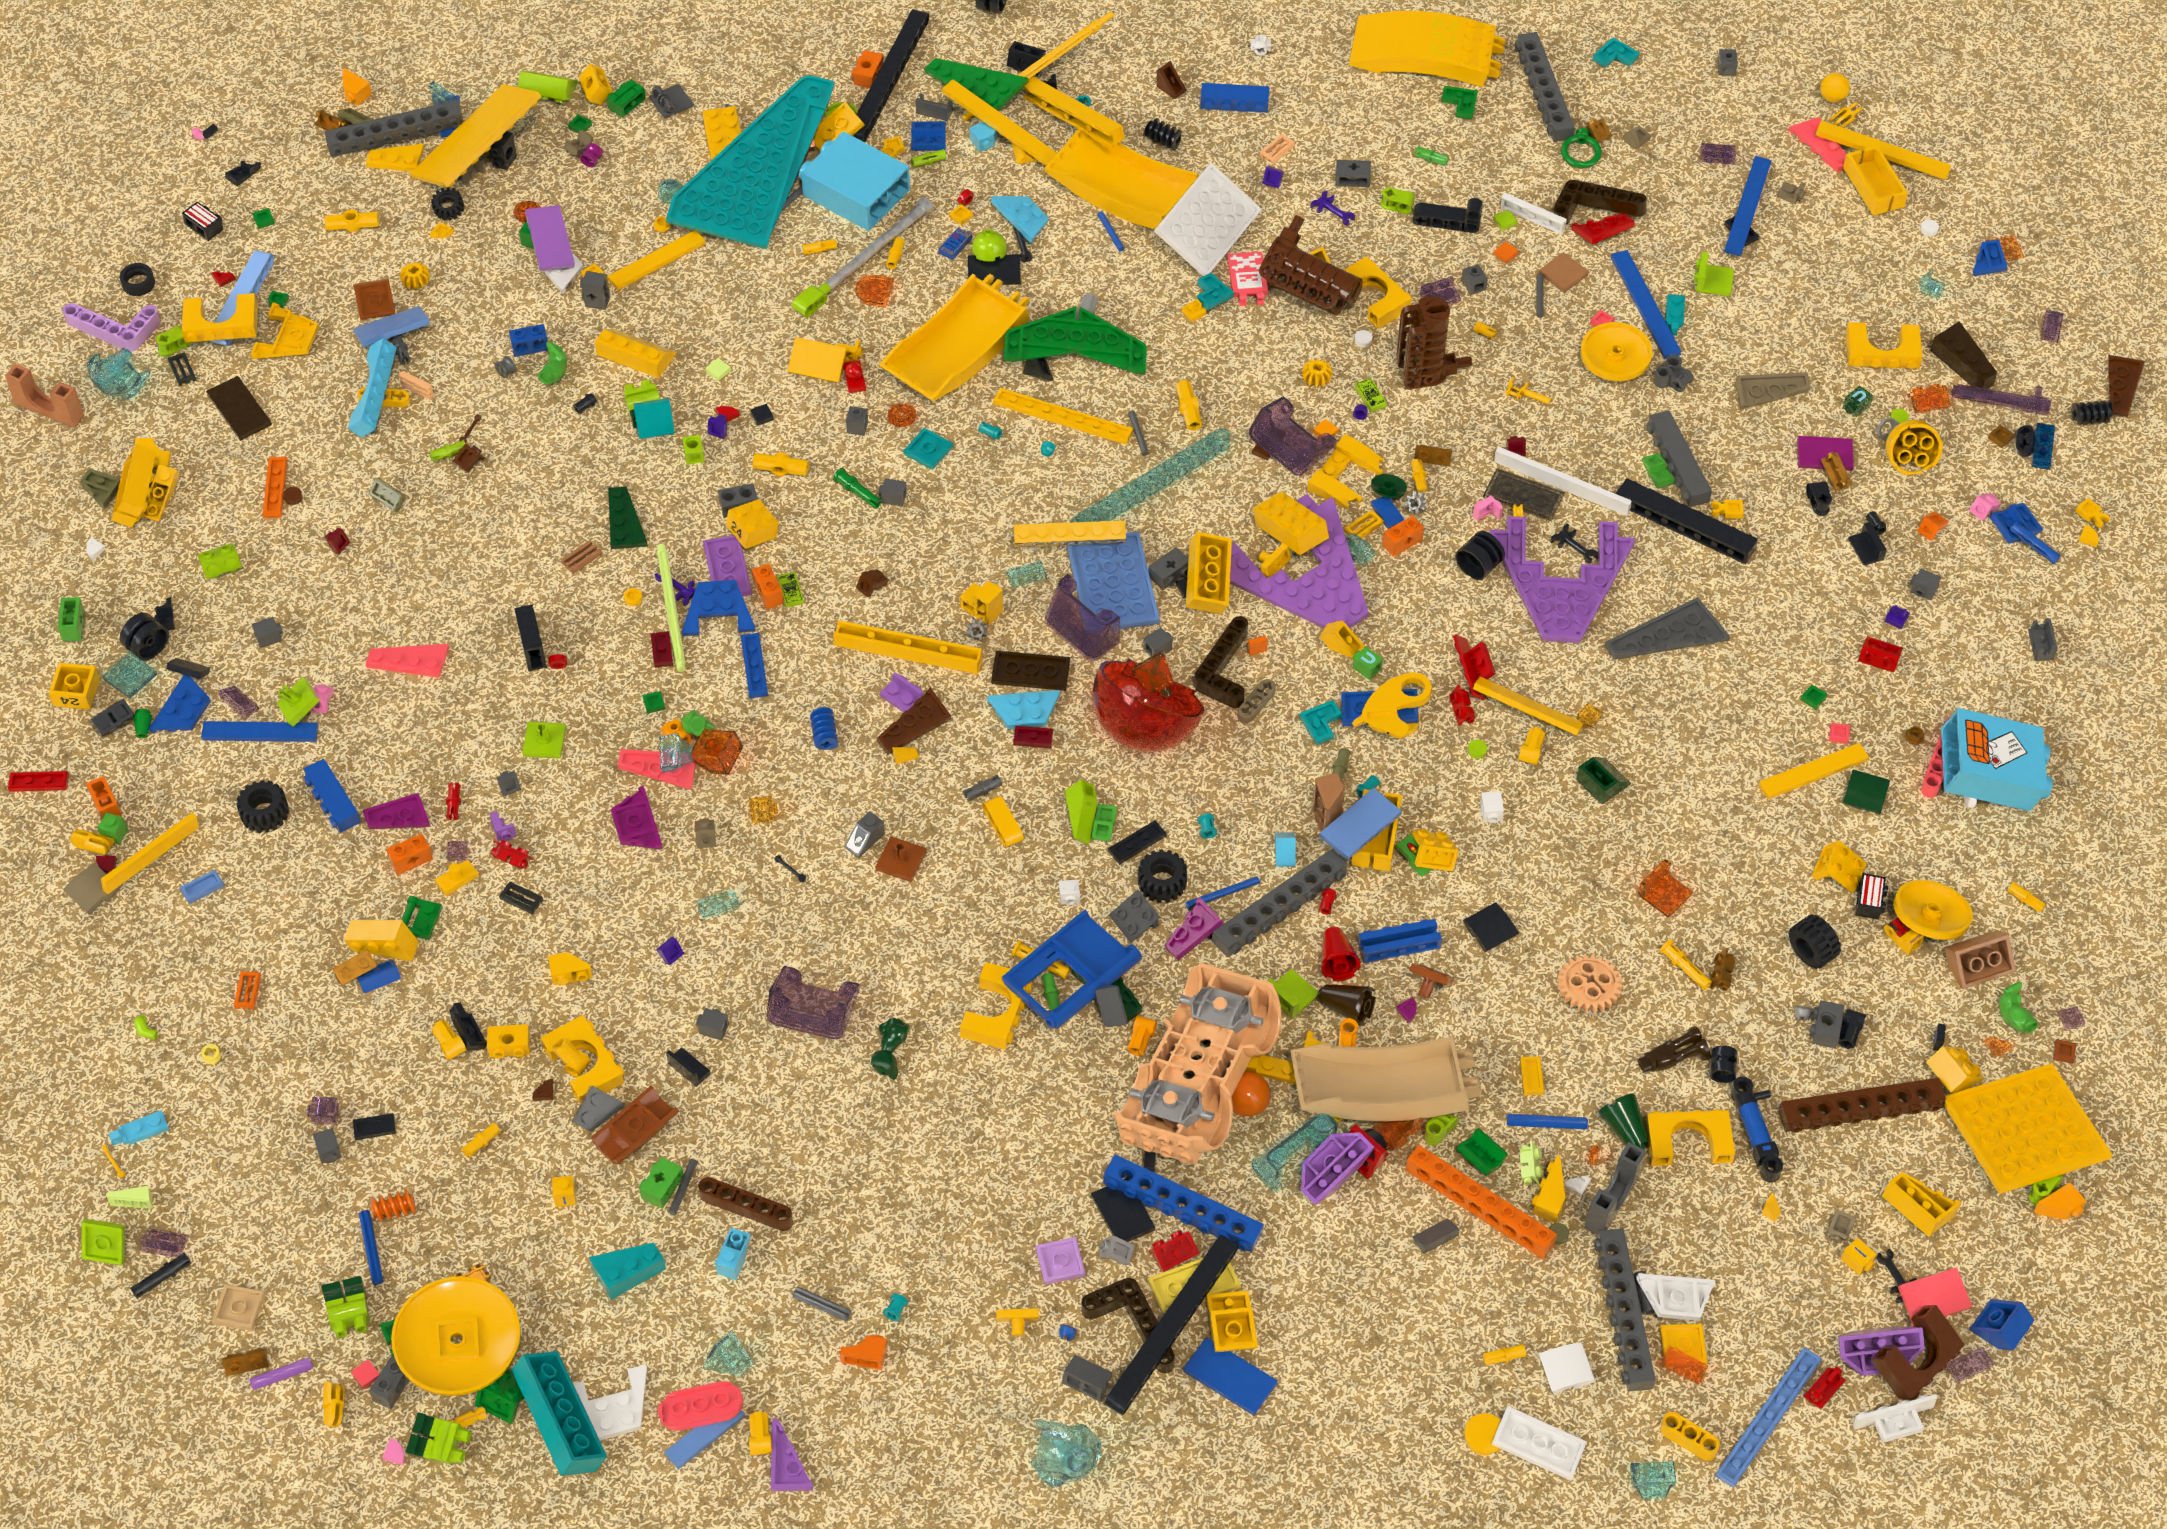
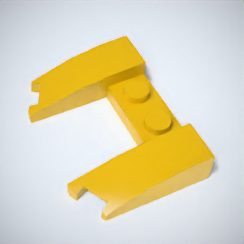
[1308,434,1383,509]
[1245,1030,1326,1084]

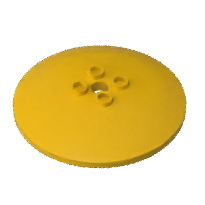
[391,1276,521,1396]

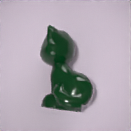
[871,1018,910,1080]

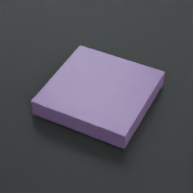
[1035,1237,1085,1285]

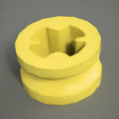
[201,1044,221,1064]

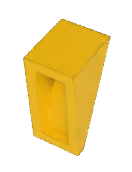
[892,747,919,764]
[1762,1193,1781,1222]

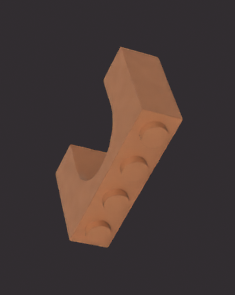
[5,364,85,428]

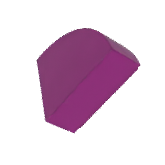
[1396,997,1417,1024]

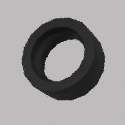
[119,263,155,296]

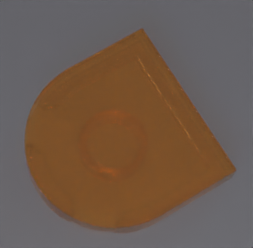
[855,275,894,308]

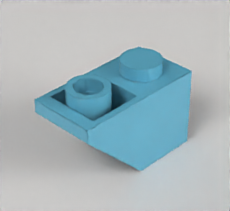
[715,1228,751,1280]

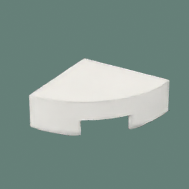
[87,537,106,561]
[1564,1176,1591,1197]

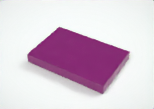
[1797,436,1854,471]

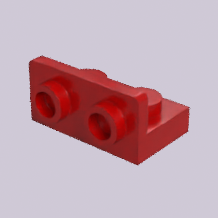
[1858,636,1903,672]
[1148,1230,1200,1272]

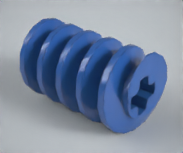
[810,707,838,750]

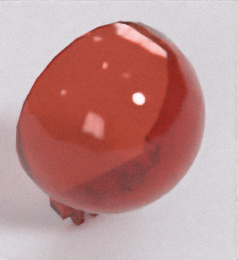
[1092,659,1204,752]

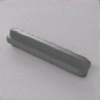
[793,1287,851,1321]

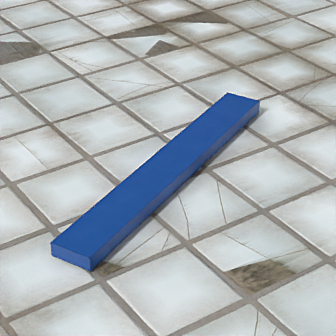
[1724,155,1772,257]
[1611,250,1681,359]

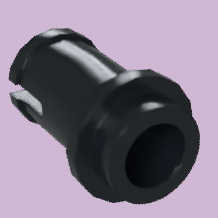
[573,393,597,414]
[1866,511,1887,535]

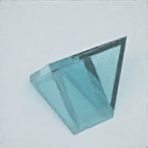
[702,1330,754,1377]

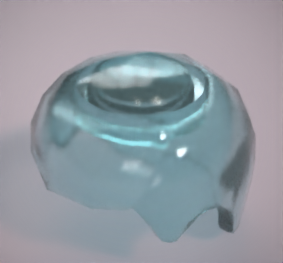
[658,178,683,204]

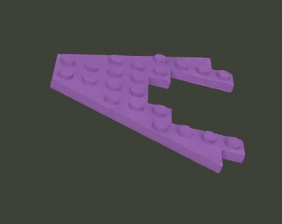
[1230,494,1369,628]
[1490,516,1635,643]

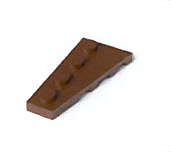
[2108,355,2145,417]
[877,687,951,755]

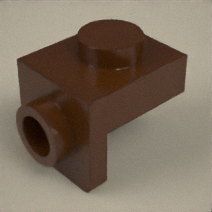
[856,569,889,597]

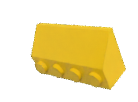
[595,329,676,378]

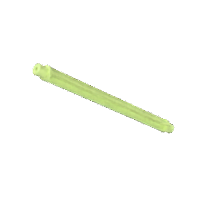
[657,544,686,672]

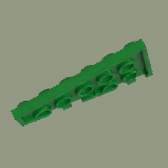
[924,58,1029,111]

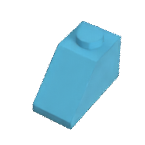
[969,122,999,152]

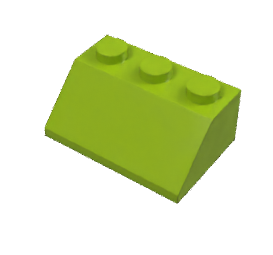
[518,71,578,103]

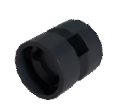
[1710,1045,1738,1083]

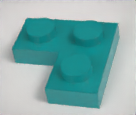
[1592,37,1640,68]
[1196,273,1234,310]
[1299,700,1342,745]

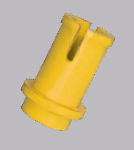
[1473,321,1497,340]

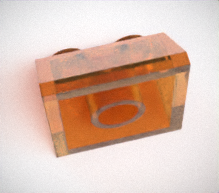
[688,729,743,775]

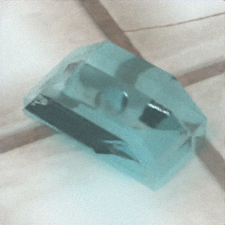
[427,81,457,105]
[1345,533,1376,567]
[659,733,693,773]
[1630,1461,1677,1500]

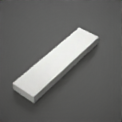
[1501,193,1567,234]

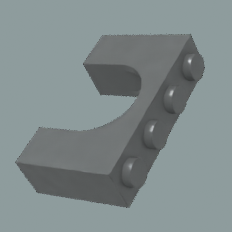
[1584,1142,1647,1235]

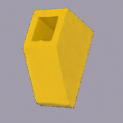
[548,952,593,985]

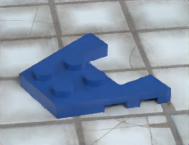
[682,580,756,636]

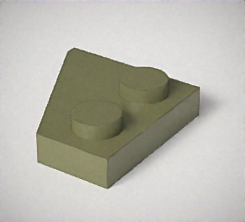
[80,468,120,509]

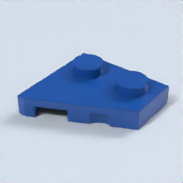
[1973,239,2007,276]

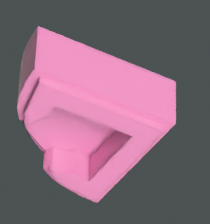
[382,1438,405,1466]

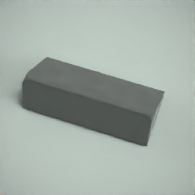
[1095,985,1128,1027]
[1412,1218,1460,1254]

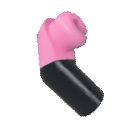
[191,124,218,139]

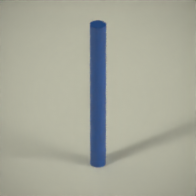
[1185,876,1260,909]

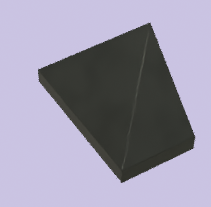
[1023,357,1054,381]

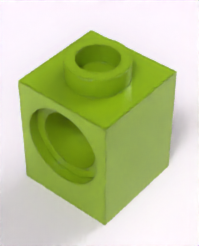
[682,435,705,465]

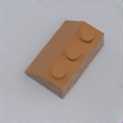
[1312,773,1345,841]
[1944,930,2016,989]

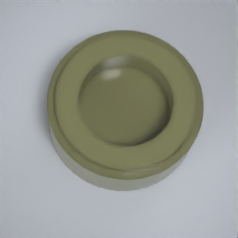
[1549,1223,1569,1245]

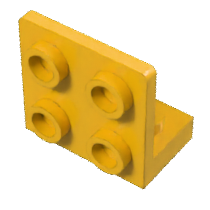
[1411,829,1459,871]
[1812,840,1867,893]

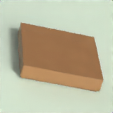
[1539,252,1589,293]

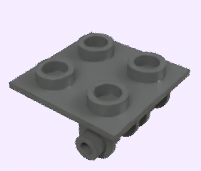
[649,84,694,118]
[1109,889,1161,943]

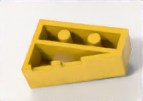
[344,920,419,961]
[1882,1172,1962,1237]

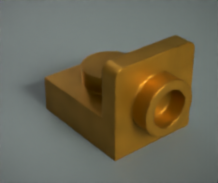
[1585,118,1612,143]

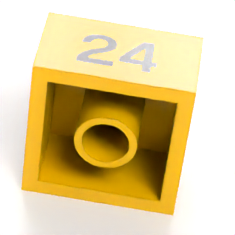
[726,499,779,549]
[49,663,100,710]

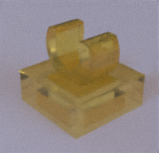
[1576,703,1604,729]

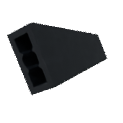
[514,604,547,672]

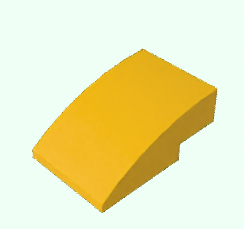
[1206,1291,1258,1352]

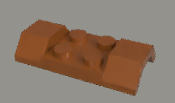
[591,1086,679,1164]

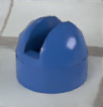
[1059,1324,1077,1341]

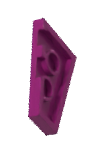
[1165,897,1224,961]

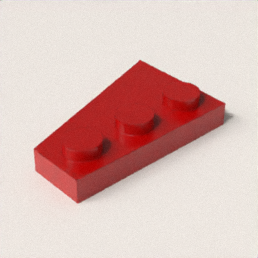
[1572,214,1634,245]

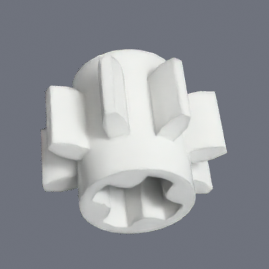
[1251,35,1271,56]

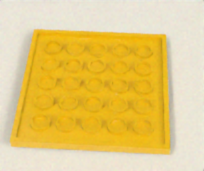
[1944,1063,2112,1194]

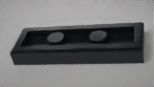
[1108,820,1167,865]

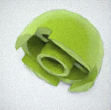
[972,229,1007,261]

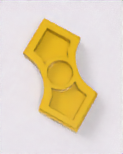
[881,136,905,158]
[134,438,171,470]

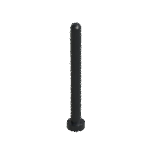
[1013,226,1033,263]

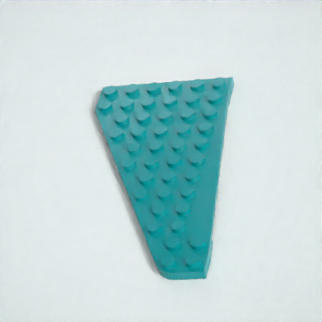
[666,75,835,249]

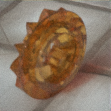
[513,200,540,222]
[888,402,916,427]

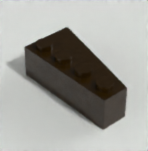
[1930,321,1997,394]

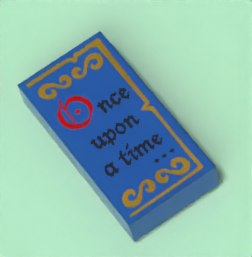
[938,228,972,260]

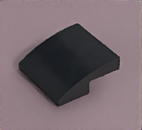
[1463,902,1519,952]

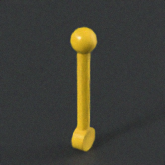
[101,1144,125,1178]

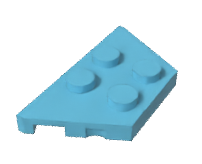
[991,196,1049,243]
[987,690,1060,729]

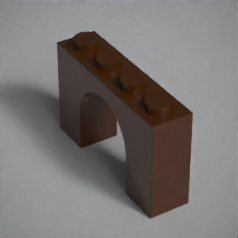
[1870,1305,1965,1400]

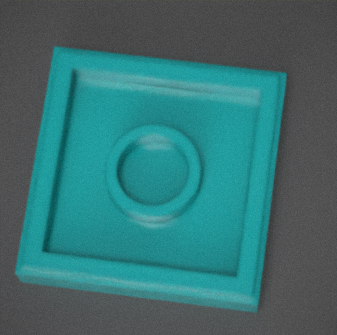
[633,398,675,439]
[903,428,954,470]

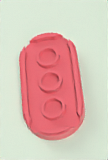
[658,1381,743,1431]

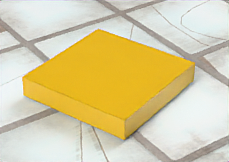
[1660,1324,1708,1366]

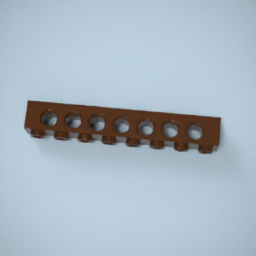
[1779,1077,1946,1133]

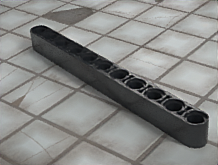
[853,9,929,142]
[1104,1234,1239,1415]

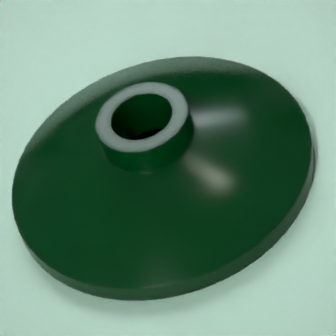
[1371,474,1407,498]

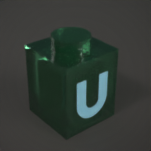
[1843,385,1873,418]

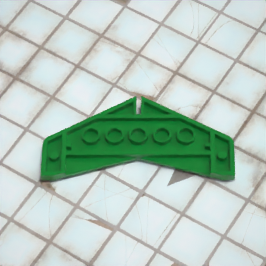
[1003,306,1147,375]

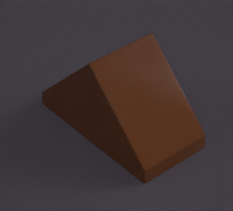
[1156,61,1187,99]

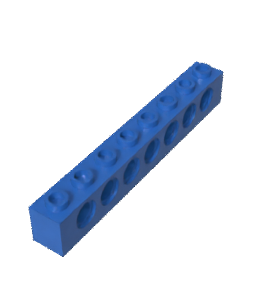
[1103,1154,1264,1253]

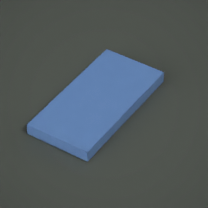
[353,306,430,347]
[1319,788,1402,860]

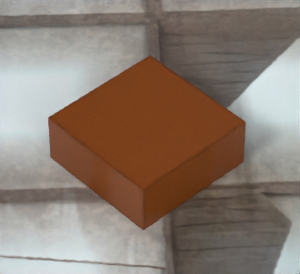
[2053,1039,2077,1064]

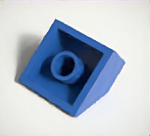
[1969,1299,2035,1351]

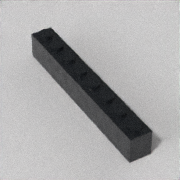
[1616,478,1758,565]

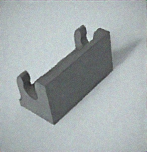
[915,93,954,121]
[2028,618,2058,661]
[1062,1355,1112,1402]

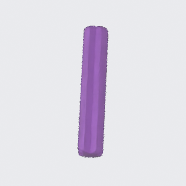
[250,1357,313,1390]

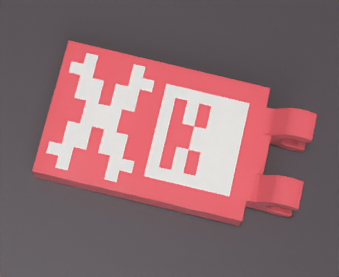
[1227,252,1268,306]

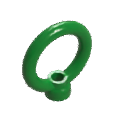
[1561,128,1602,168]

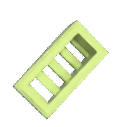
[106,1186,153,1209]

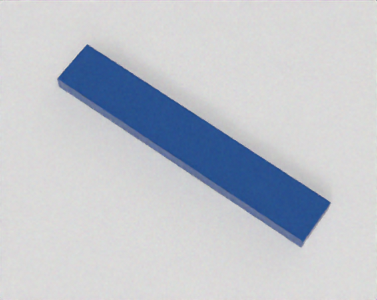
[201,721,319,742]

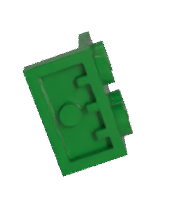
[474,1369,524,1424]

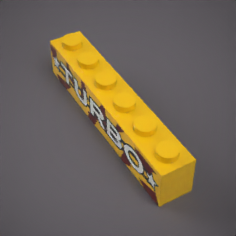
[1014,521,1126,547]

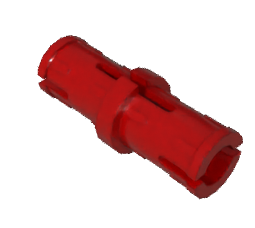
[446,782,461,820]

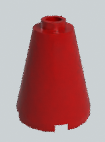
[1321,927,1361,982]

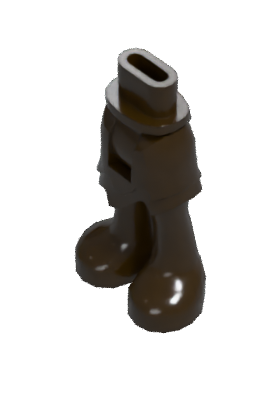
[1637,1026,1711,1073]

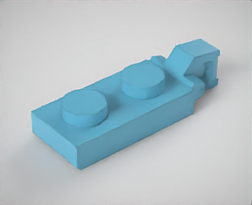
[109,1110,169,1146]

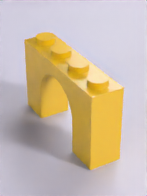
[1344,256,1412,329]
[182,293,258,343]
[1845,322,1922,369]
[960,962,1033,1050]
[540,1015,625,1104]
[1645,1109,1735,1166]

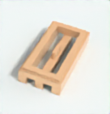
[1260,134,1295,164]
[399,371,434,400]

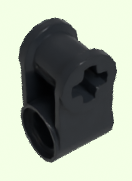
[1806,481,1832,516]

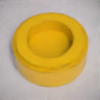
[624,588,643,606]

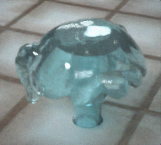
[87,348,150,399]
[1030,1419,1102,1488]

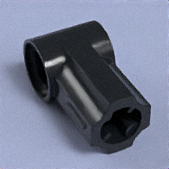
[1838,1008,1867,1049]

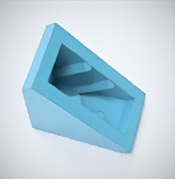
[1274,832,1296,867]

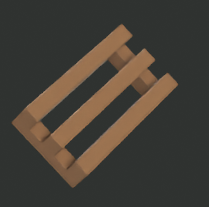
[561,540,602,574]

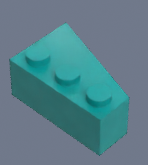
[588,1242,666,1300]

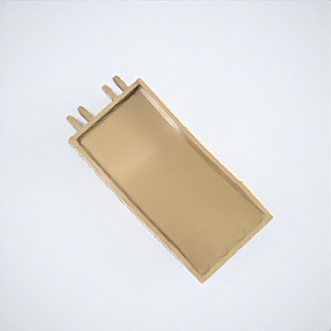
[1290,1036,1482,1121]

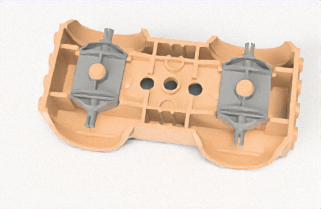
[1113,963,1282,1165]

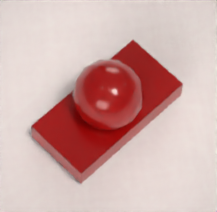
[843,360,866,393]

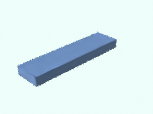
[664,1410,745,1470]

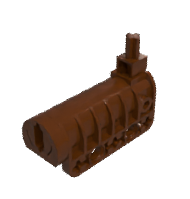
[1259,215,1363,315]
[1396,296,1472,390]

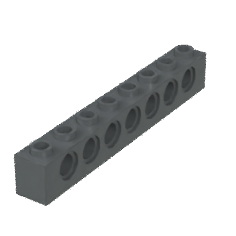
[1515,32,1575,142]
[325,100,464,157]
[1212,849,1347,957]
[1594,1228,1656,1392]

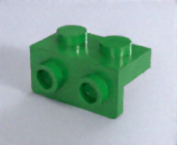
[1456,1128,1508,1176]

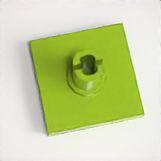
[277,677,320,727]
[522,722,566,759]
[81,1219,125,1265]

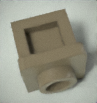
[564,130,593,156]
[695,818,716,848]
[1827,1209,1857,1242]

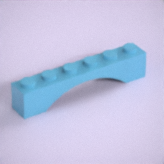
[348,338,397,437]

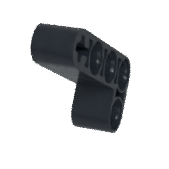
[1412,198,1483,233]

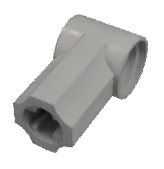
[1076,293,1098,320]

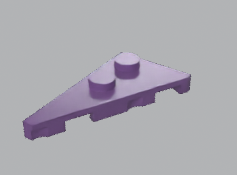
[771,1418,813,1492]

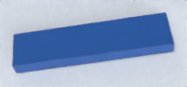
[740,632,768,699]

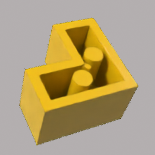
[960,581,1003,625]

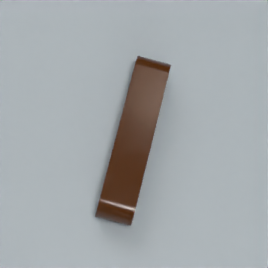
[698,1177,793,1231]

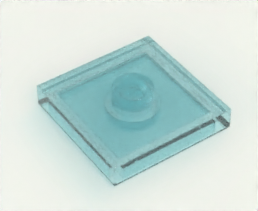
[102,652,157,699]

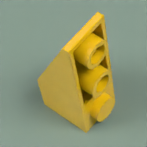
[141,465,180,522]
[1531,1155,1566,1223]

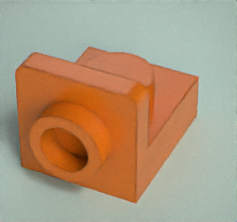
[1917,512,1949,541]

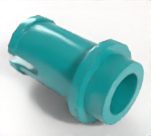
[978,421,1002,440]
[1356,775,1380,798]

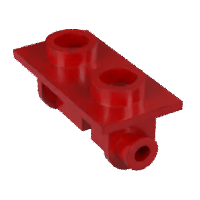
[1449,684,1476,726]
[491,840,534,869]
[1804,1366,1846,1410]

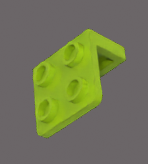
[1694,252,1734,296]

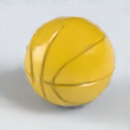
[1820,72,1850,103]

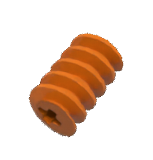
[371,1189,416,1222]

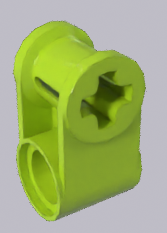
[1380,187,1415,214]
[156,325,191,357]
[1424,1114,1460,1145]
[2029,1175,2063,1205]

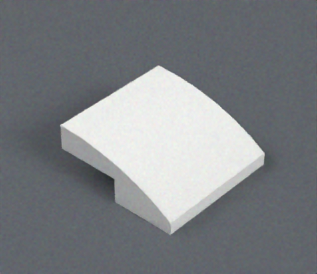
[1539,1342,1596,1394]

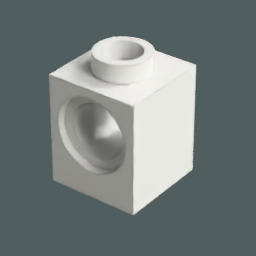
[1480,792,1504,823]

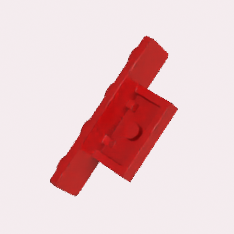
[1453,634,1496,700]

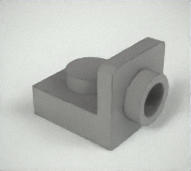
[1099,1236,1135,1266]

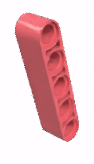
[1921,715,1952,798]

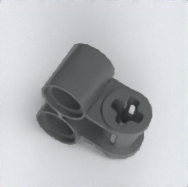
[1654,354,1694,392]

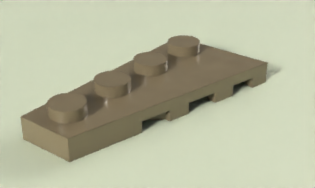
[1736,372,1810,410]

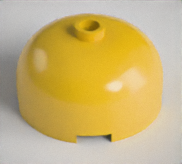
[1885,420,1943,475]

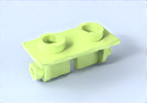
[1520,1140,1543,1186]

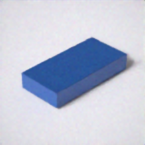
[1371,497,1405,529]

